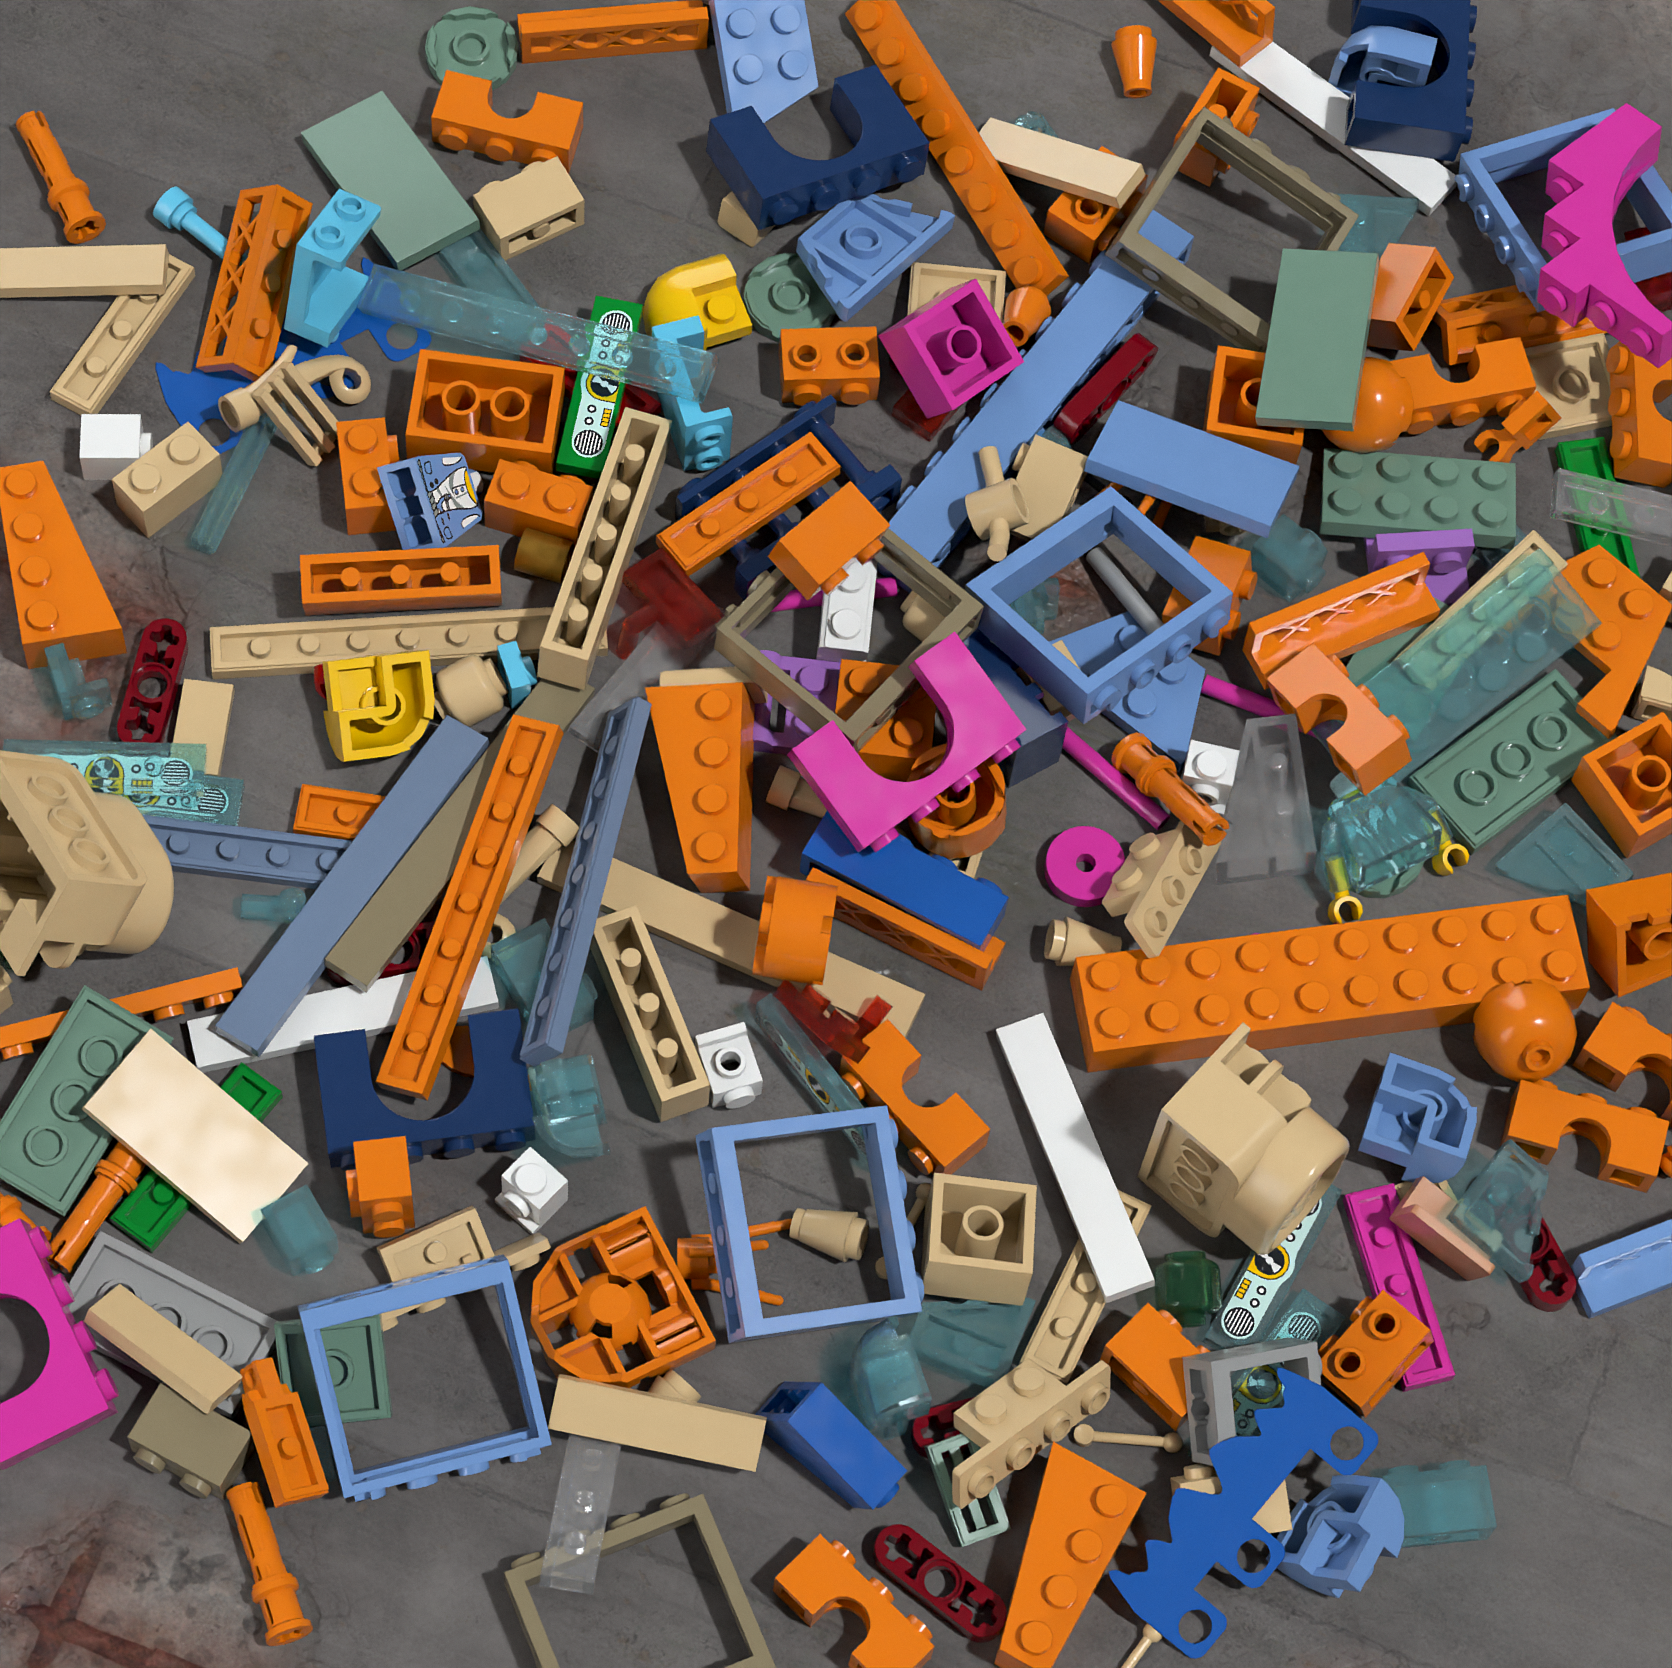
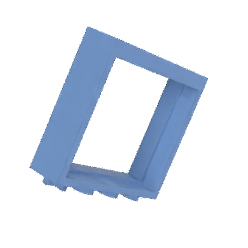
[1454,108,1672,312]
[965,487,1233,724]
[695,1105,924,1343]
[297,1254,552,1502]

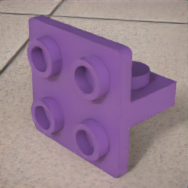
[1363,529,1475,607]

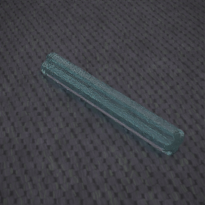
[191,402,287,554]

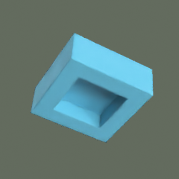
[497,641,537,709]

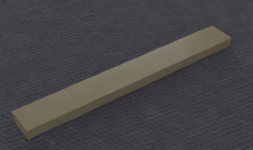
[324,678,595,993]

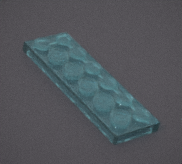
[1311,548,1602,804]

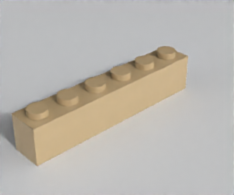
[537,407,672,690]

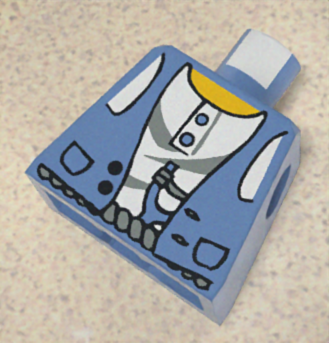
[377,452,483,550]

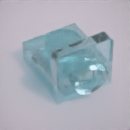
[1008,577,1060,634]
[44,643,112,720]

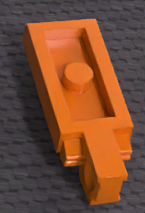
[240,1357,329,1508]

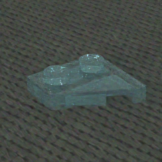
[1334,193,1419,260]
[1494,803,1634,907]
[1446,1139,1549,1283]
[903,1298,1036,1388]

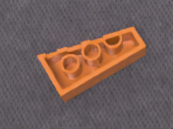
[0,461,127,669]
[645,682,755,893]
[1586,872,1672,998]
[994,1441,1146,1668]

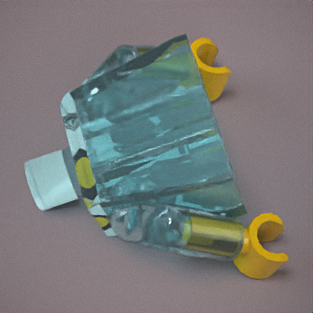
[1320,772,1469,924]

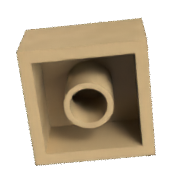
[921,1173,1037,1306]

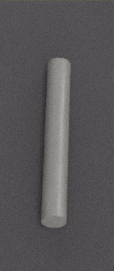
[1086,547,1164,635]

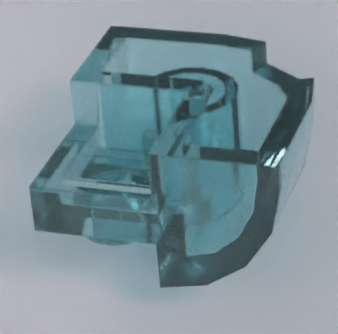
[527,1054,611,1158]
[846,1315,932,1441]

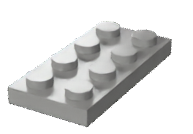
[68,1231,278,1420]

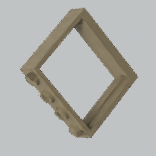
[1105,107,1359,353]
[714,528,984,753]
[504,1493,776,1668]

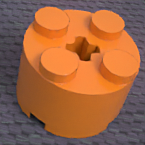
[907,744,1007,860]
[752,876,838,985]

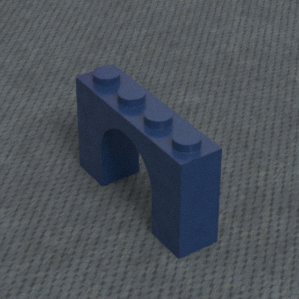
[1344,0,1477,162]
[706,65,930,231]
[314,1008,536,1172]

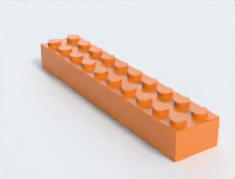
[1070,894,1590,1073]

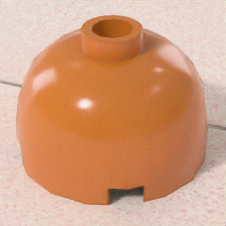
[1321,357,1414,454]
[1473,979,1577,1082]

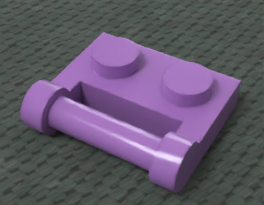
[753,650,841,755]

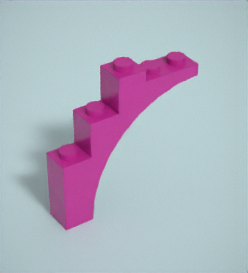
[1537,103,1672,368]

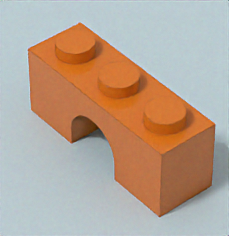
[431,70,583,174]
[1389,337,1537,434]
[1606,341,1672,488]
[1266,643,1412,796]
[1573,1002,1672,1128]
[839,1019,990,1175]
[1499,1079,1670,1193]
[773,1534,935,1668]

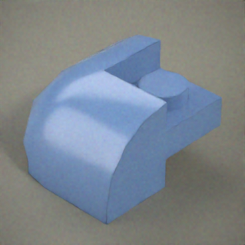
[1328,25,1438,98]
[1358,1052,1477,1183]
[1266,1475,1404,1598]

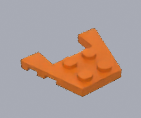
[1490,545,1672,739]

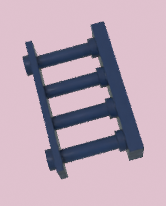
[675,394,902,600]

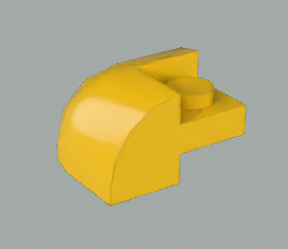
[643,254,752,358]
[322,650,435,762]

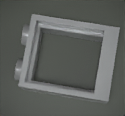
[1182,1337,1322,1466]

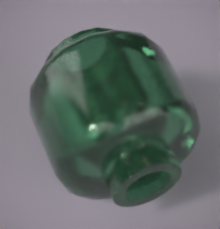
[1153,1251,1223,1328]

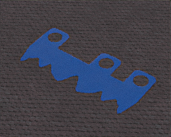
[156,257,431,454]
[1108,1367,1378,1659]

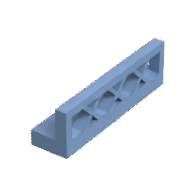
[1571,1219,1672,1319]

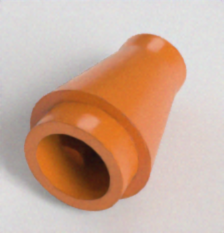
[1111,25,1157,99]
[1003,286,1051,347]

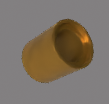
[514,528,574,584]

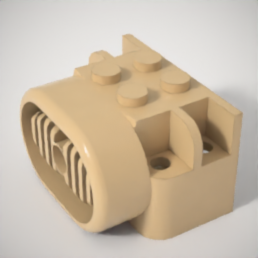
[0,750,174,976]
[1137,1022,1350,1255]

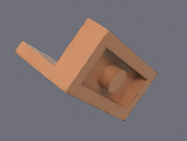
[1389,1176,1503,1281]

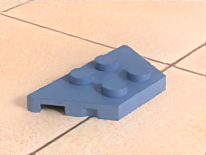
[709,0,819,123]
[796,194,955,322]
[1049,612,1206,772]

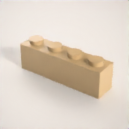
[590,905,710,1122]

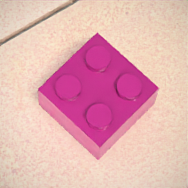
[878,278,1024,419]

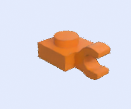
[1474,391,1562,463]

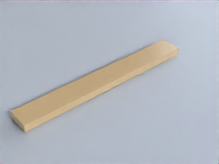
[210,607,608,679]
[537,840,925,1038]

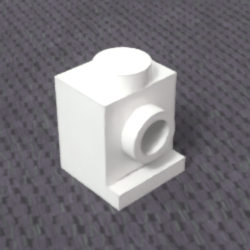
[1181,740,1240,817]
[695,1022,763,1109]
[495,1147,568,1235]

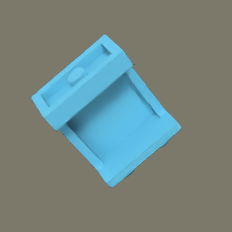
[284,188,381,347]
[650,315,733,472]

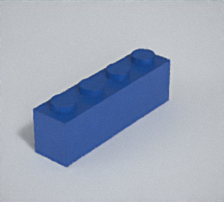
[800,810,1009,952]

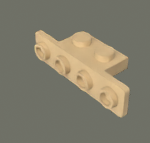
[1102,821,1224,959]
[376,1206,551,1332]
[952,1358,1111,1509]

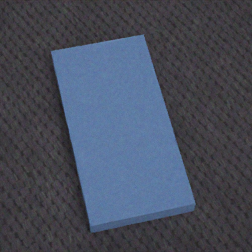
[1084,400,1300,538]

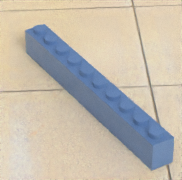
[873,210,1194,593]

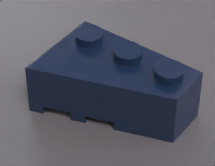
[963,628,1069,788]

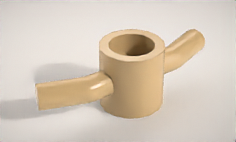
[965,446,1030,562]

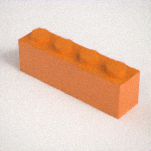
[300,545,502,616]

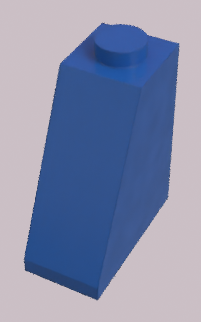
[754,1381,907,1510]

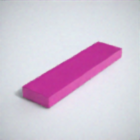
[1342,1183,1455,1392]

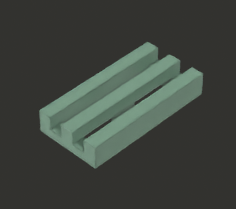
[924,1433,1011,1547]

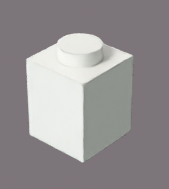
[80,414,153,480]

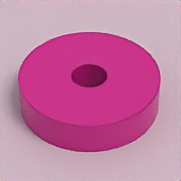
[1044,826,1125,907]

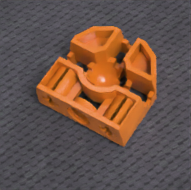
[530,1206,716,1389]

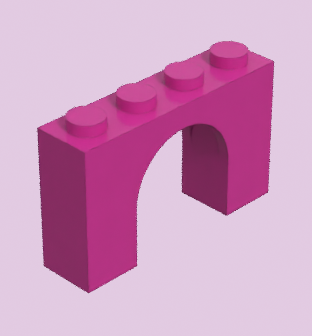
[787,631,1027,853]
[0,1218,119,1470]

